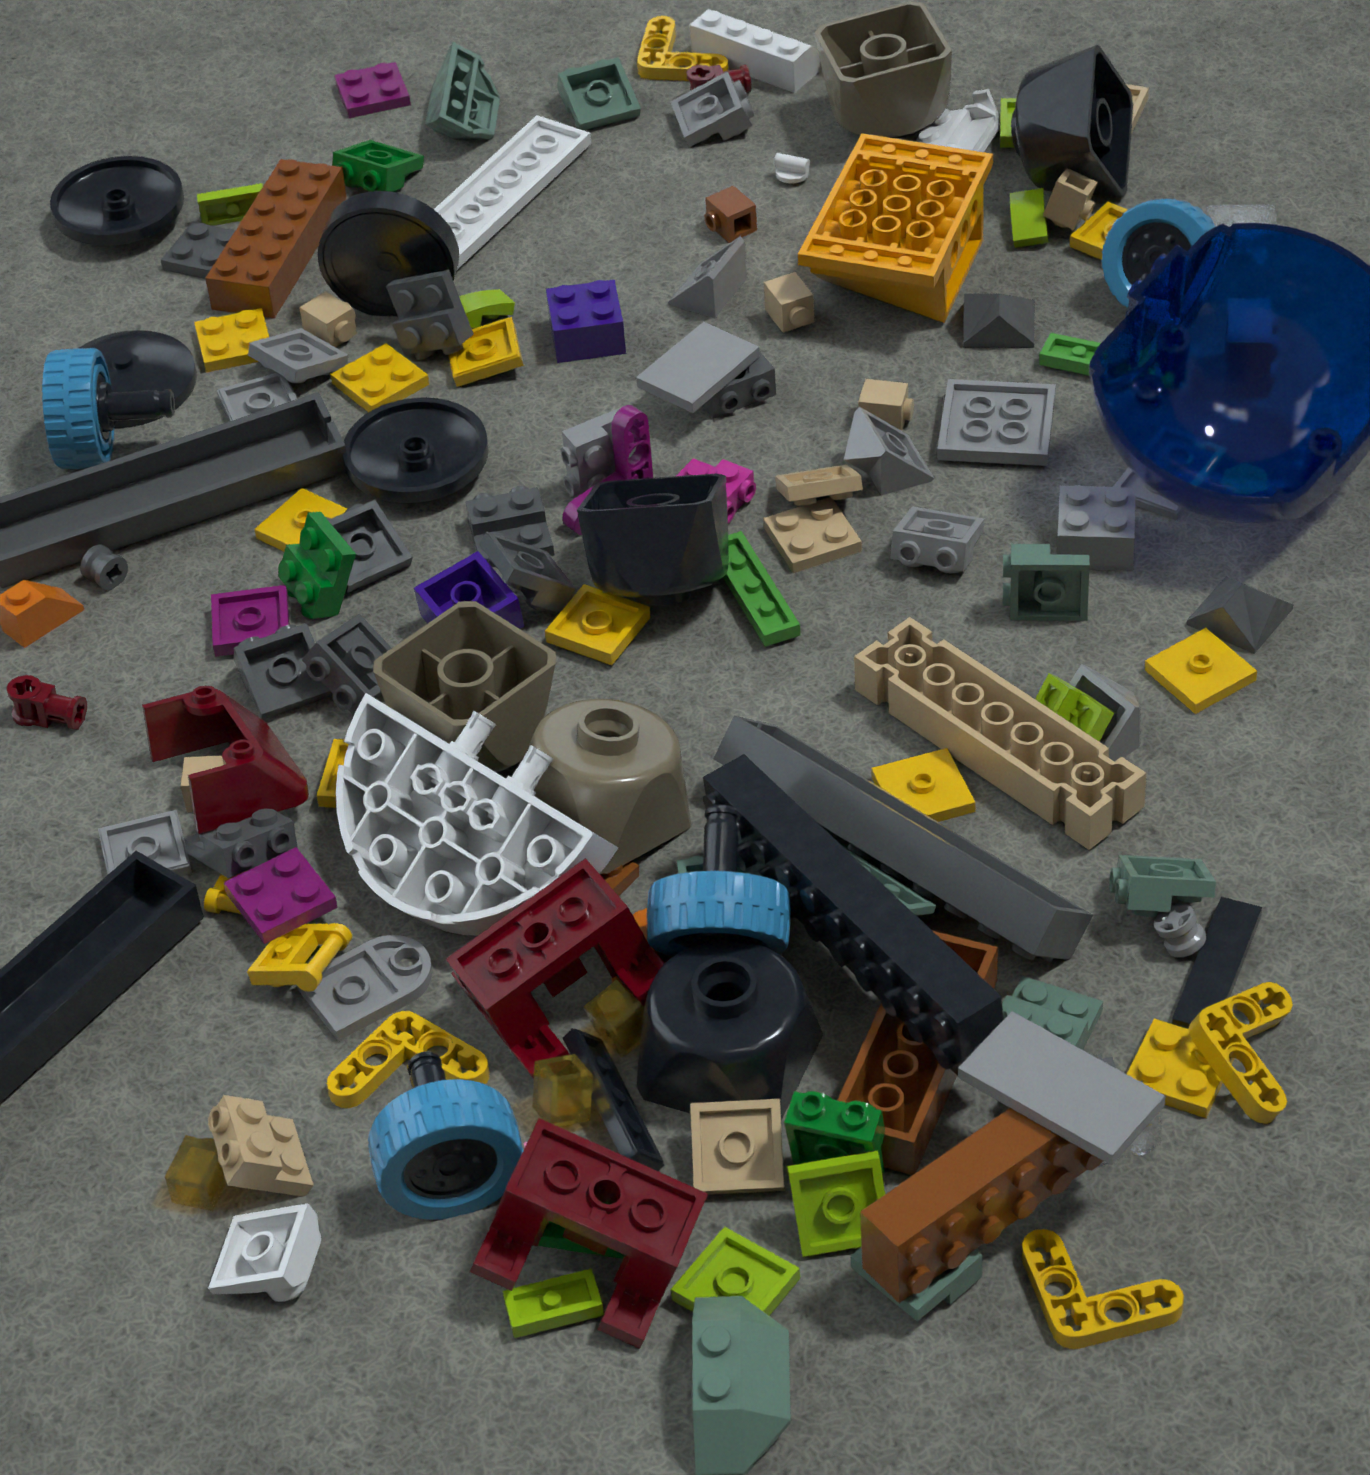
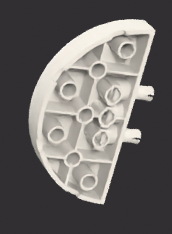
[336,693,618,935]

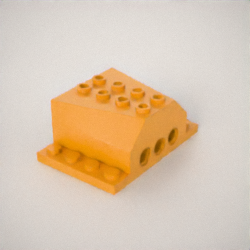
[798,133,993,323]

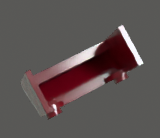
[142,686,309,834]

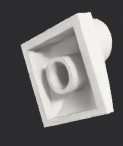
[208,1203,321,1302]

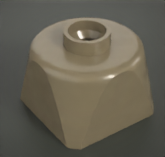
[814,1,952,138]
[373,601,556,772]
[527,699,691,874]

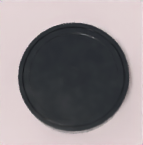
[317,191,459,317]

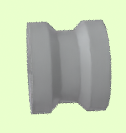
[1154,904,1206,957]

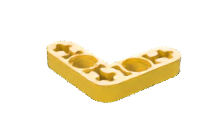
[637,16,729,81]
[1189,982,1293,1124]
[327,1011,490,1108]
[1022,1229,1184,1349]

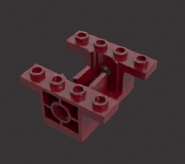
[446,858,665,1085]
[470,1118,708,1349]

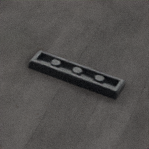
[1172,897,1262,1031]
[562,1028,664,1171]

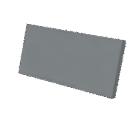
[958,1011,1165,1165]

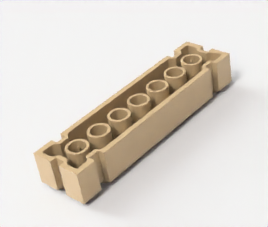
[854,617,1146,850]

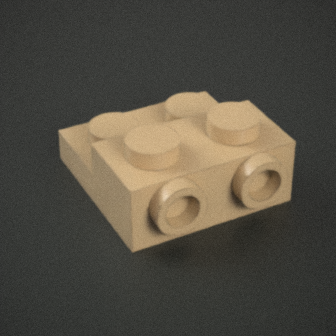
[208,1095,313,1196]

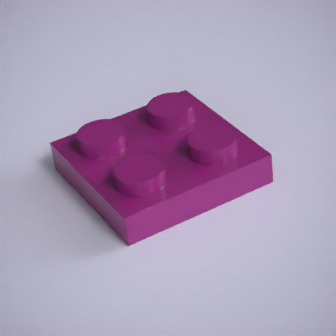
[334,62,411,119]
[211,585,290,657]
[224,847,338,944]

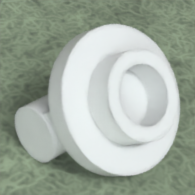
[774,153,810,184]

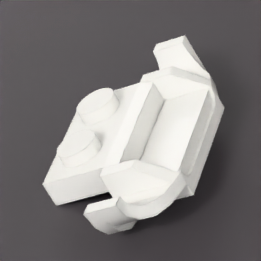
[915,89,1000,152]

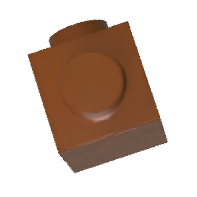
[704,186,757,243]

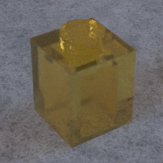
[583,979,644,1058]
[532,1054,593,1128]
[165,1135,227,1211]

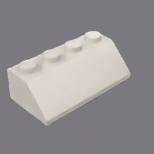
[690,9,822,93]

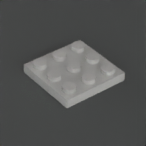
[937,379,1056,466]

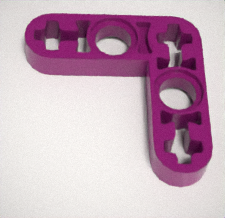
[562,405,653,535]

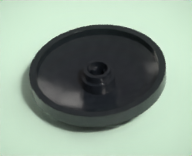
[50,156,184,246]
[79,330,197,429]
[342,397,489,503]

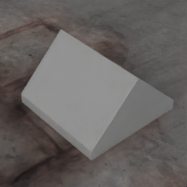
[668,236,747,318]

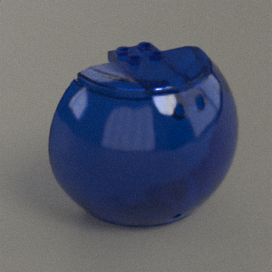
[1089,223,1370,524]

